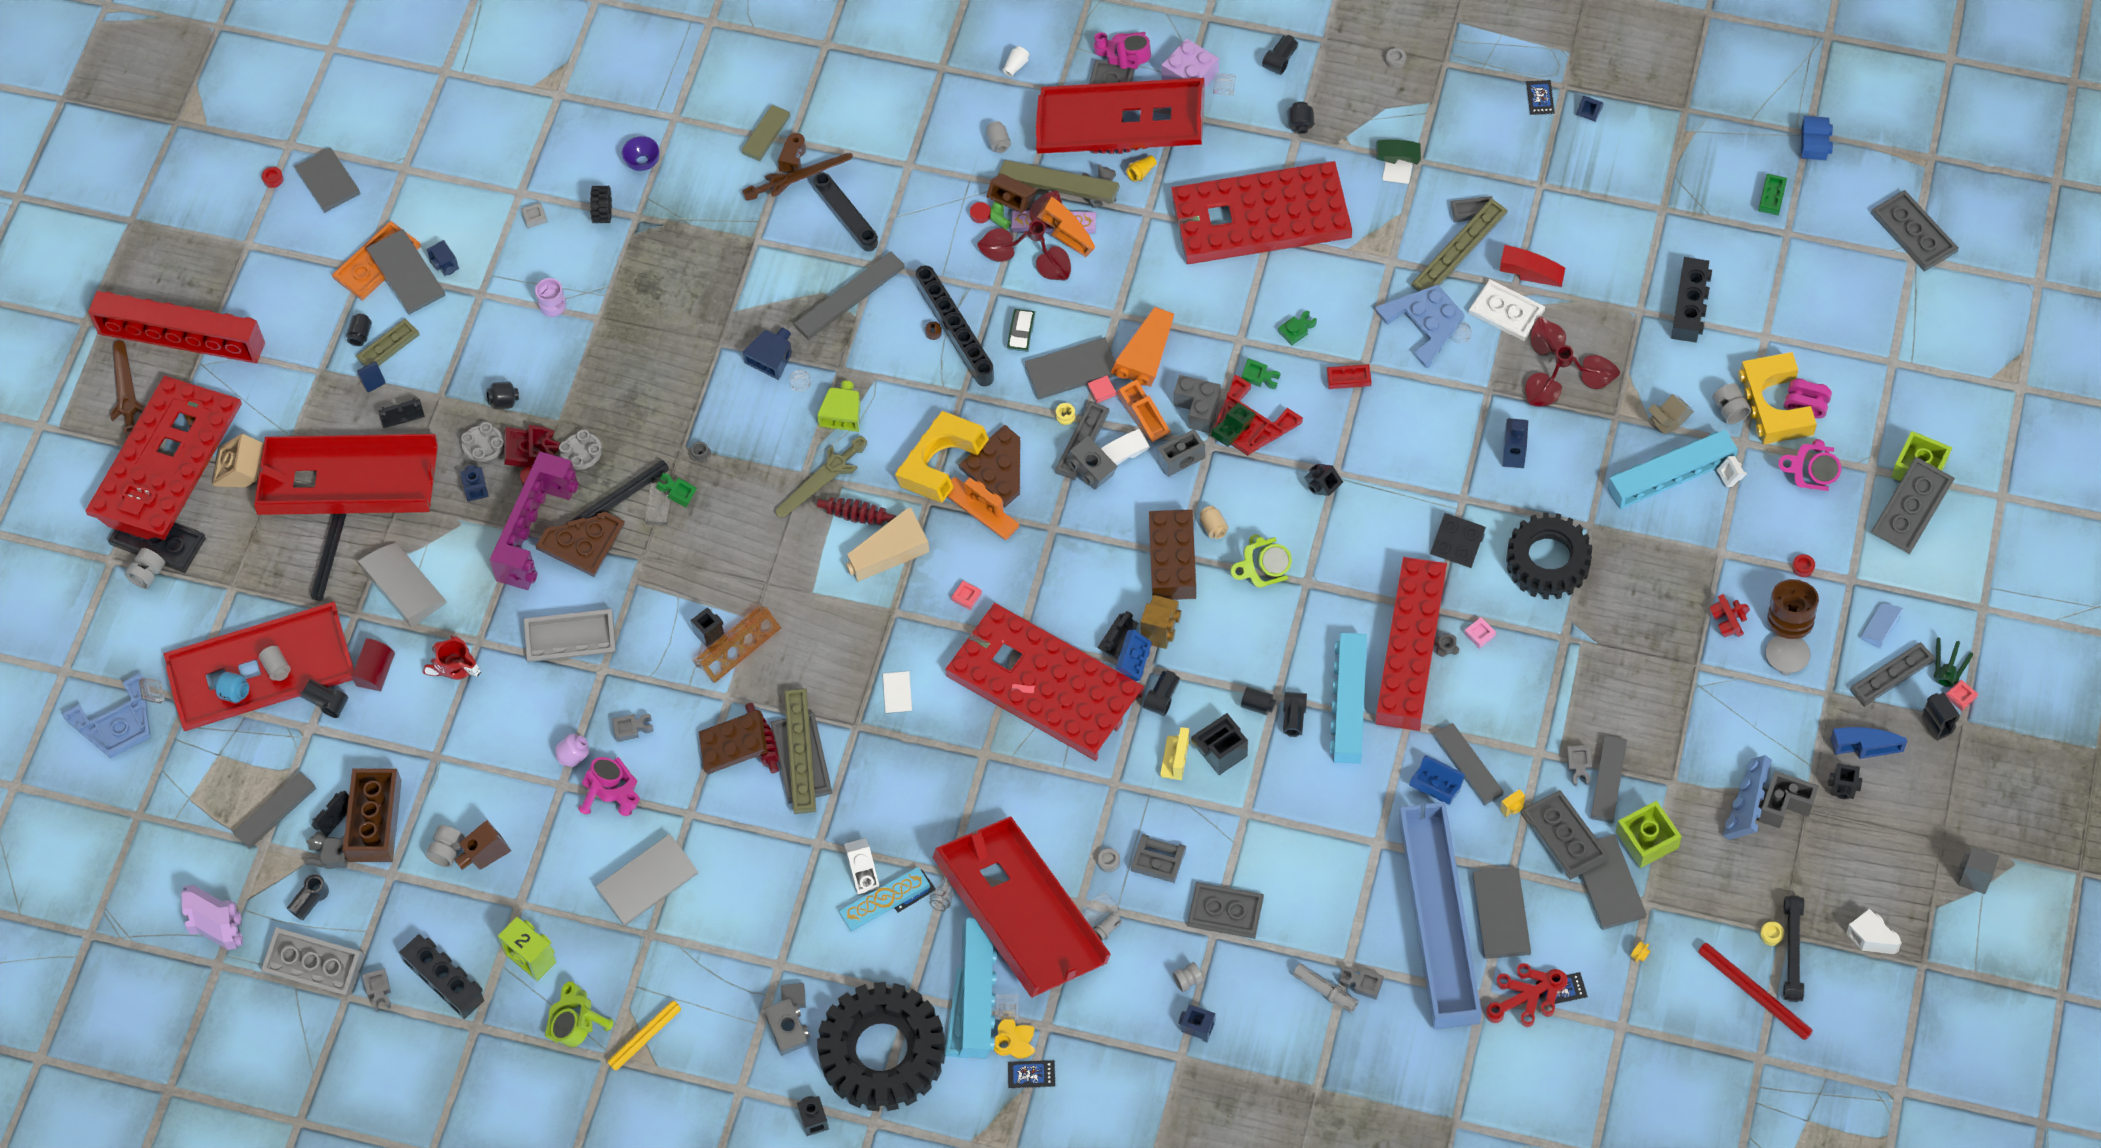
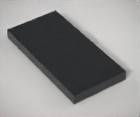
[108,523,206,573]

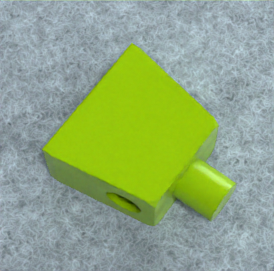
[817,381,861,432]

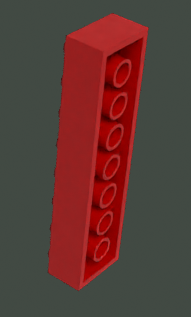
[88,291,265,364]
[1375,557,1447,731]

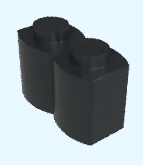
[1922,692,1960,741]

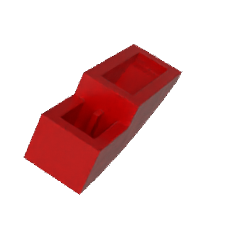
[1500,245,1566,287]

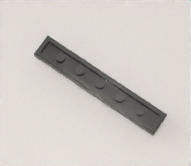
[794,251,905,340]

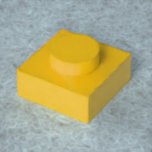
[1500,789,1525,817]

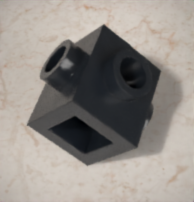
[1304,464,1343,496]
[1828,763,1862,799]

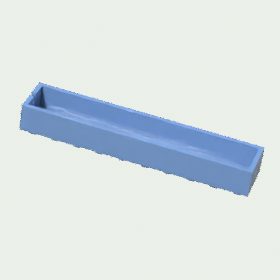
[1399,802,1482,1029]

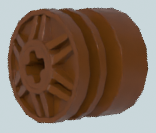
[1767,579,1819,639]

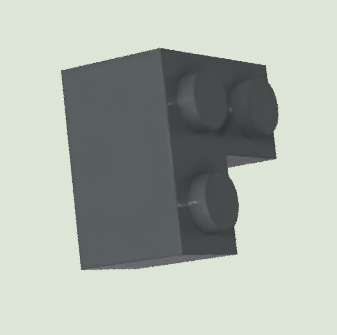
[1174,375,1221,433]
[1758,771,1819,828]

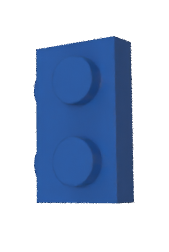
[1409,755,1465,805]

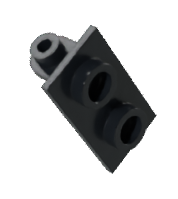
[378,398,425,429]
[1098,611,1139,658]
[311,790,349,837]

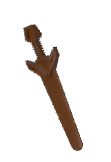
[742,153,853,201]
[110,341,145,438]

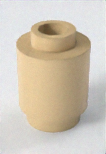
[1200,506,1229,539]

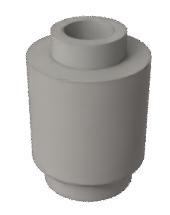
[986,121,1011,153]

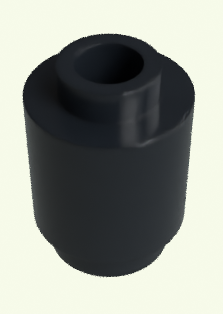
[346,314,372,346]

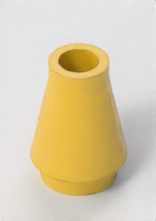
[1126,155,1157,182]

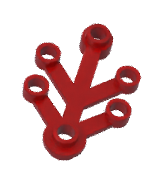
[1486,963,1568,1027]

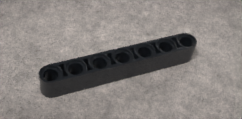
[916,265,994,386]

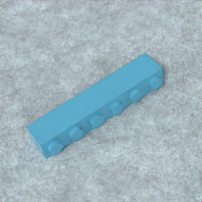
[1608,429,1738,509]
[1330,633,1367,764]
[959,918,997,1059]

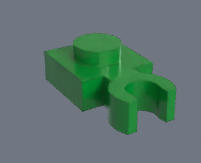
[1278,311,1317,346]
[1241,358,1281,389]
[655,473,697,508]

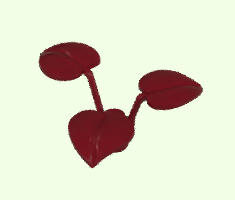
[977,191,1071,281]
[1525,316,1620,407]

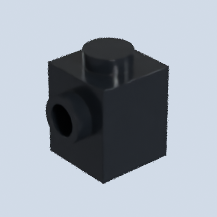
[690,607,724,647]
[797,1096,829,1136]

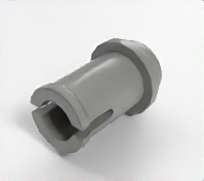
[1094,912,1122,941]

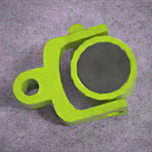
[1230,534,1292,588]
[545,981,614,1048]

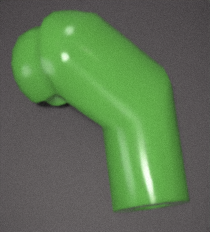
[990,201,1011,230]

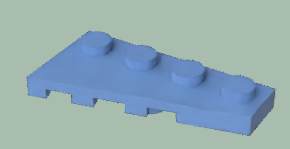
[1722,755,1772,840]

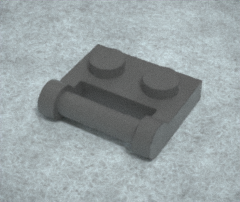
[1131,834,1187,883]

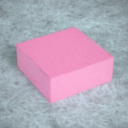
[1464,617,1496,649]

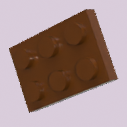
[699,710,768,774]

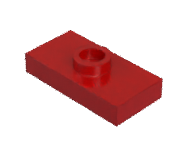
[1326,364,1372,389]

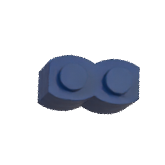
[1801,116,1833,160]

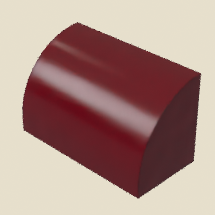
[352,638,395,692]

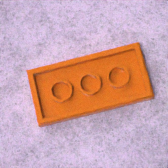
[332,221,421,301]

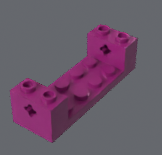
[489,451,579,590]

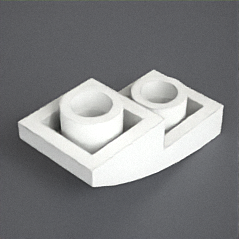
[1101,429,1151,465]

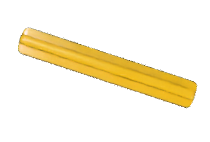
[607,1000,681,1071]

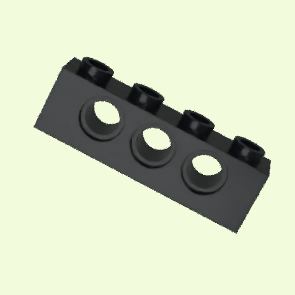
[1671,257,1712,343]
[399,934,485,1019]

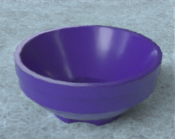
[622,136,660,171]

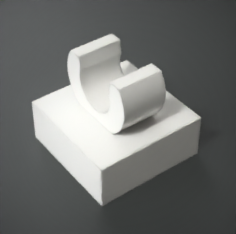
[1717,456,1747,487]

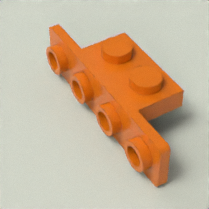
[947,477,1019,540]

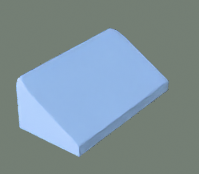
[1860,603,1903,648]

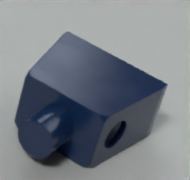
[743,327,792,380]
[1502,418,1529,468]

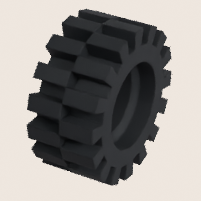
[590,186,612,223]

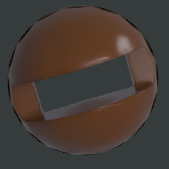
[925,322,942,340]

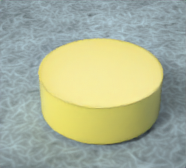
[1760,921,1784,946]

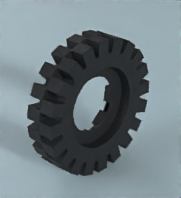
[817,982,945,1111]

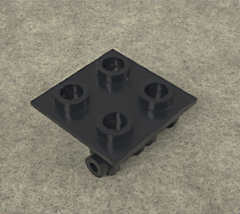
[1430,513,1486,568]

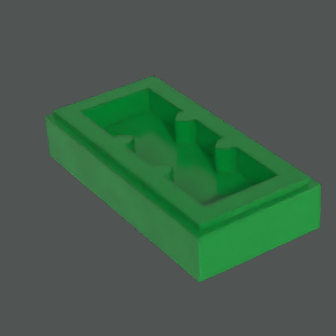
[1758,174,1787,216]

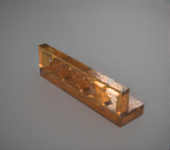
[693,606,781,683]

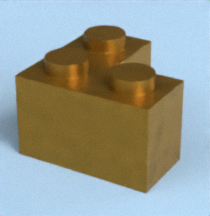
[1140,595,1182,649]

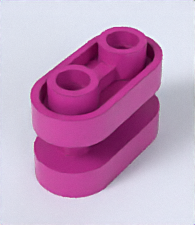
[1783,378,1832,419]

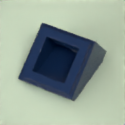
[1576,95,1604,122]
[357,361,386,392]

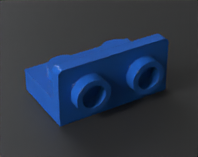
[1116,629,1152,681]

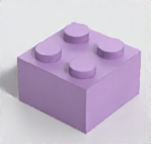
[1162,38,1219,88]

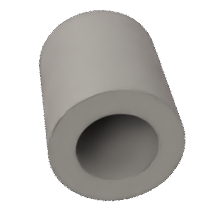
[259,646,291,681]

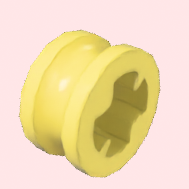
[1056,403,1075,425]

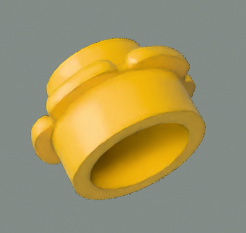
[1630,941,1651,963]

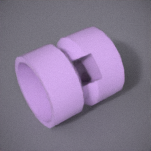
[535,278,566,317]

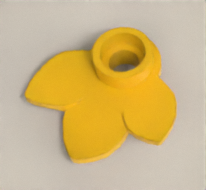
[994,1016,1035,1059]

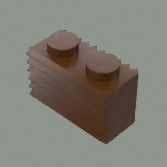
[987,173,1037,213]

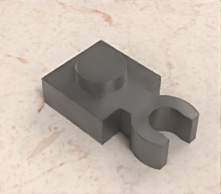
[612,714,654,742]
[1567,745,1592,786]
[1340,967,1384,1000]
[363,969,391,1012]

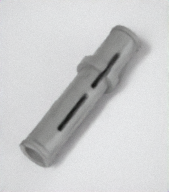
[1293,963,1359,1013]

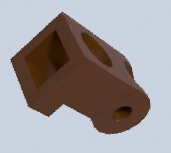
[778,133,806,173]

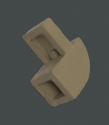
[1648,394,1694,434]

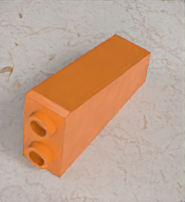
[1111,307,1175,387]

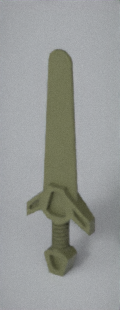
[776,436,868,517]

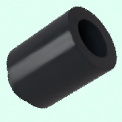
[1241,686,1276,716]

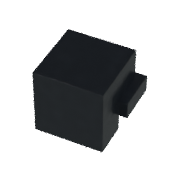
[1191,713,1248,775]

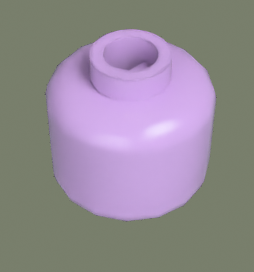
[555,734,589,767]

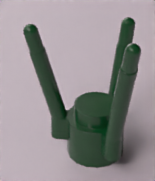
[1933,637,1973,687]

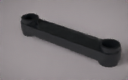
[814,172,878,251]
[1783,895,1804,1002]

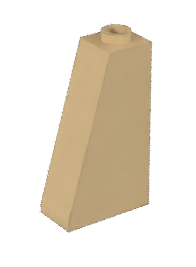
[846,507,930,582]

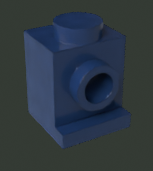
[426,240,459,277]
[460,465,489,502]
[1178,1004,1216,1043]

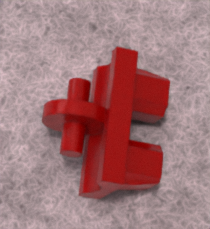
[1709,594,1750,637]

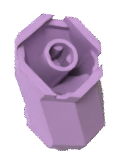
[181,885,243,950]

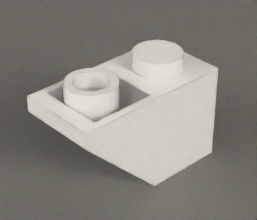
[844,838,880,894]
[1846,909,1902,954]

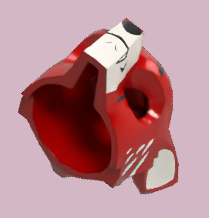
[423,635,481,680]

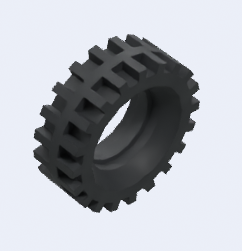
[1506,513,1592,600]

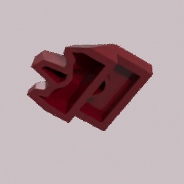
[504,424,561,467]

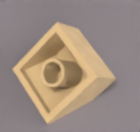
[212,433,264,487]

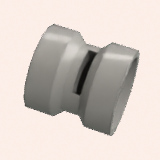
[1172,962,1204,992]

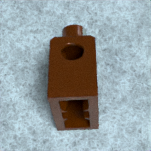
[454,820,511,870]

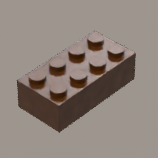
[1149,509,1196,600]
[343,768,402,862]

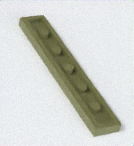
[997,160,1120,203]
[1411,198,1508,292]
[784,688,816,814]

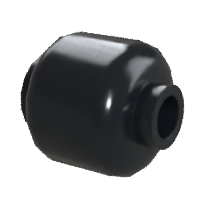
[1287,102,1315,134]
[486,381,519,409]

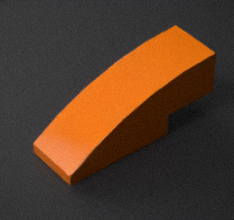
[1037,196,1095,257]
[1116,379,1171,443]

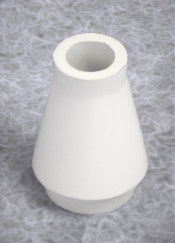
[1002,46,1030,77]

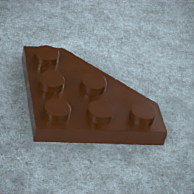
[959,425,1021,508]
[536,512,625,577]

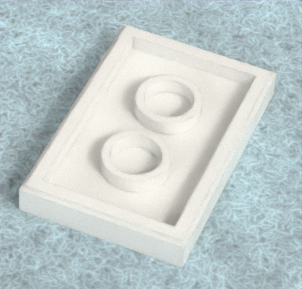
[1468,279,1545,341]

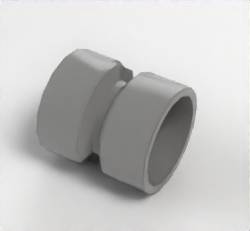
[1712,383,1752,424]
[124,548,165,589]
[425,825,465,867]

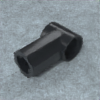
[1262,35,1298,75]
[1143,670,1180,716]
[300,679,349,718]
[1283,692,1307,737]
[287,874,329,920]

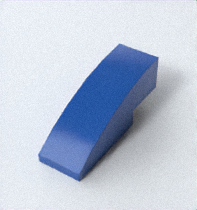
[1831,727,1907,759]

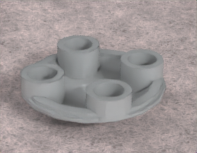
[461,422,504,462]
[559,429,602,470]
[1765,635,1811,676]

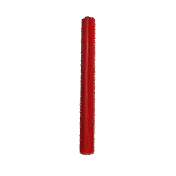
[1698,943,1813,1040]

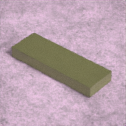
[742,105,790,161]
[356,319,420,367]

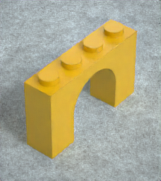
[1738,352,1817,445]
[895,411,989,503]

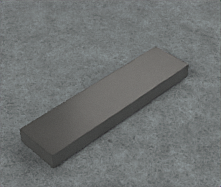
[1055,402,1110,480]
[1850,642,1935,707]
[1434,723,1504,806]
[1591,736,1627,823]
[233,772,316,849]

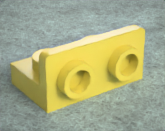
[1160,727,1190,780]

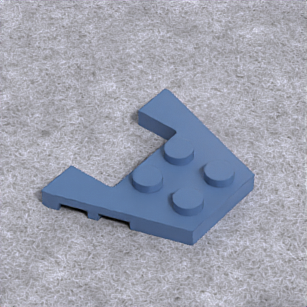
[1375,285,1465,368]
[62,673,151,759]

